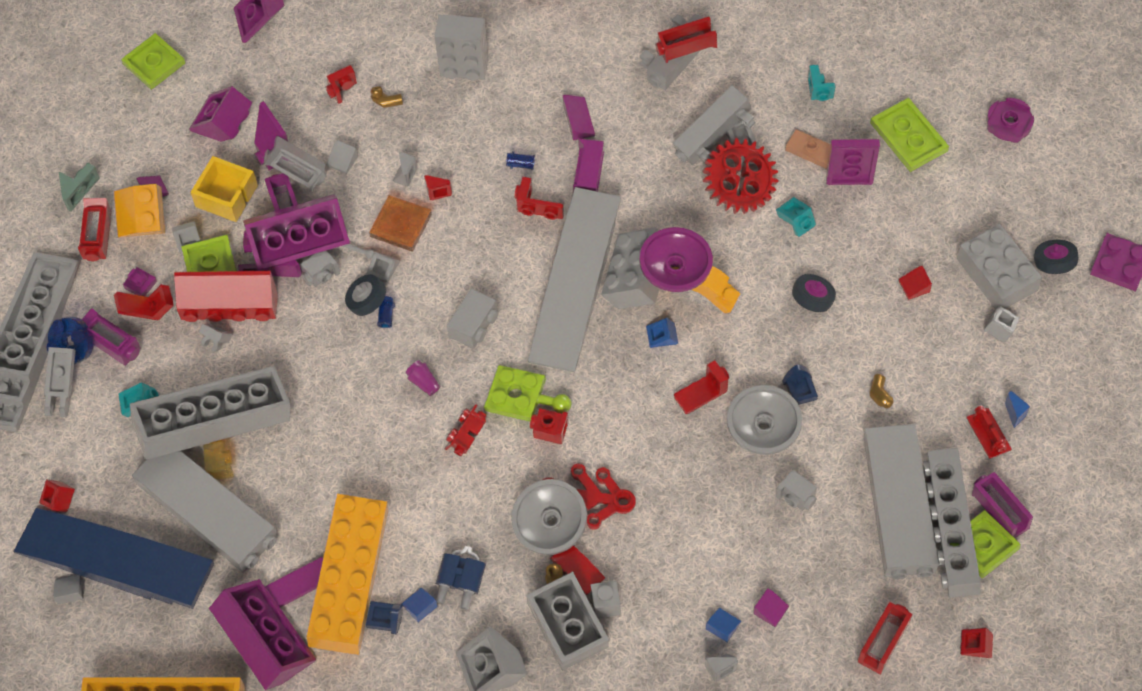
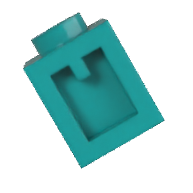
[807,65,836,101]
[776,197,816,237]
[118,382,159,418]

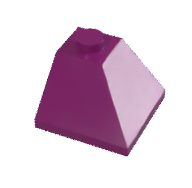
[234,0,285,43]
[254,101,289,171]

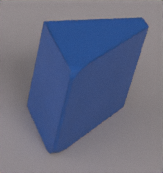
[646,318,679,348]
[1005,391,1030,428]
[401,588,438,623]
[706,608,741,643]

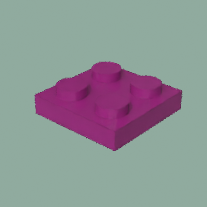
[1090,233,1142,292]

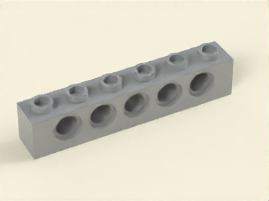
[923,448,980,598]

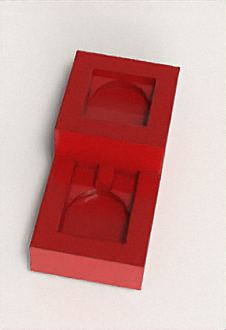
[550,545,605,595]

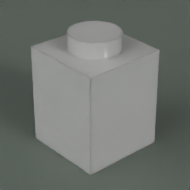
[591,581,621,618]

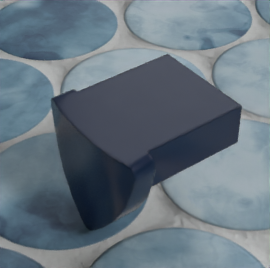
[782,364,818,405]
[366,601,403,635]

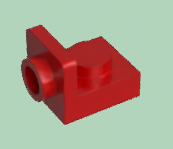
[325,65,357,104]

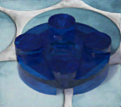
[46,316,94,365]

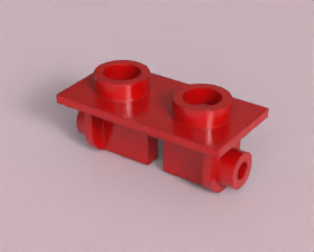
[445,404,487,456]
[966,405,1012,459]

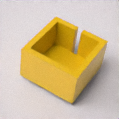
[190,156,258,222]

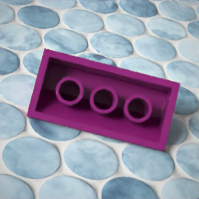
[243,194,350,270]
[209,579,316,690]

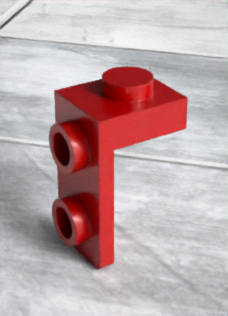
[514,177,564,220]
[114,284,174,320]
[674,360,730,414]

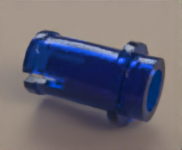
[506,151,535,170]
[377,296,396,328]

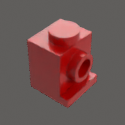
[530,408,569,444]

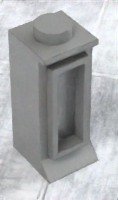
[264,136,326,191]

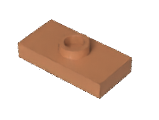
[785,129,831,169]

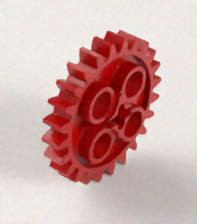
[702,138,779,214]

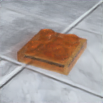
[369,195,432,252]

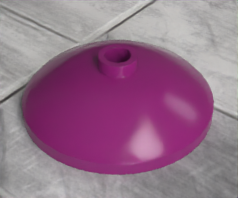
[639,227,713,292]

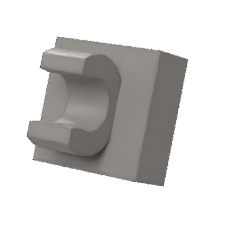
[172,221,201,252]
[199,324,233,352]

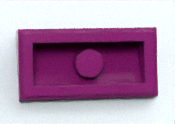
[562,95,595,141]

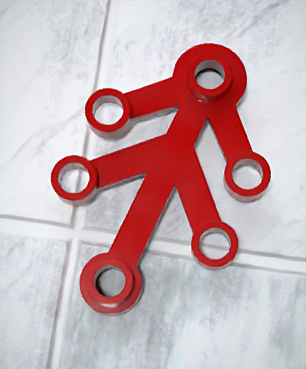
[542,463,636,530]

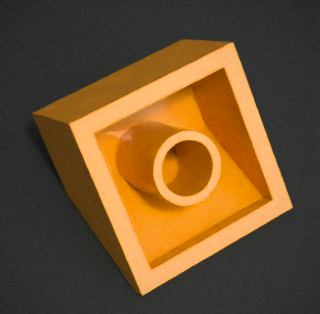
[114,184,165,238]

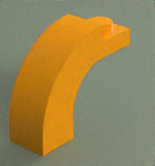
[672,266,740,314]

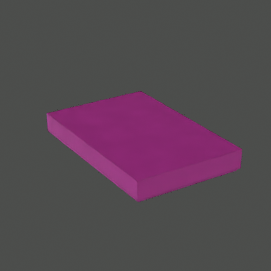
[826,139,880,185]

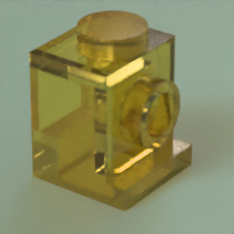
[203,440,234,480]

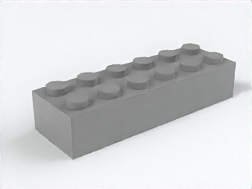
[130,366,290,460]

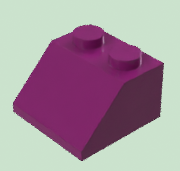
[189,86,252,142]

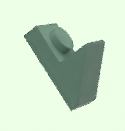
[59,163,100,211]

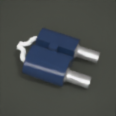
[435,546,486,610]

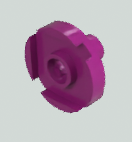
[986,98,1034,143]

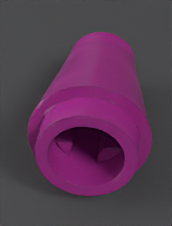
[405,360,441,396]

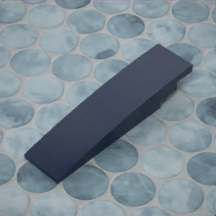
[13,508,214,609]

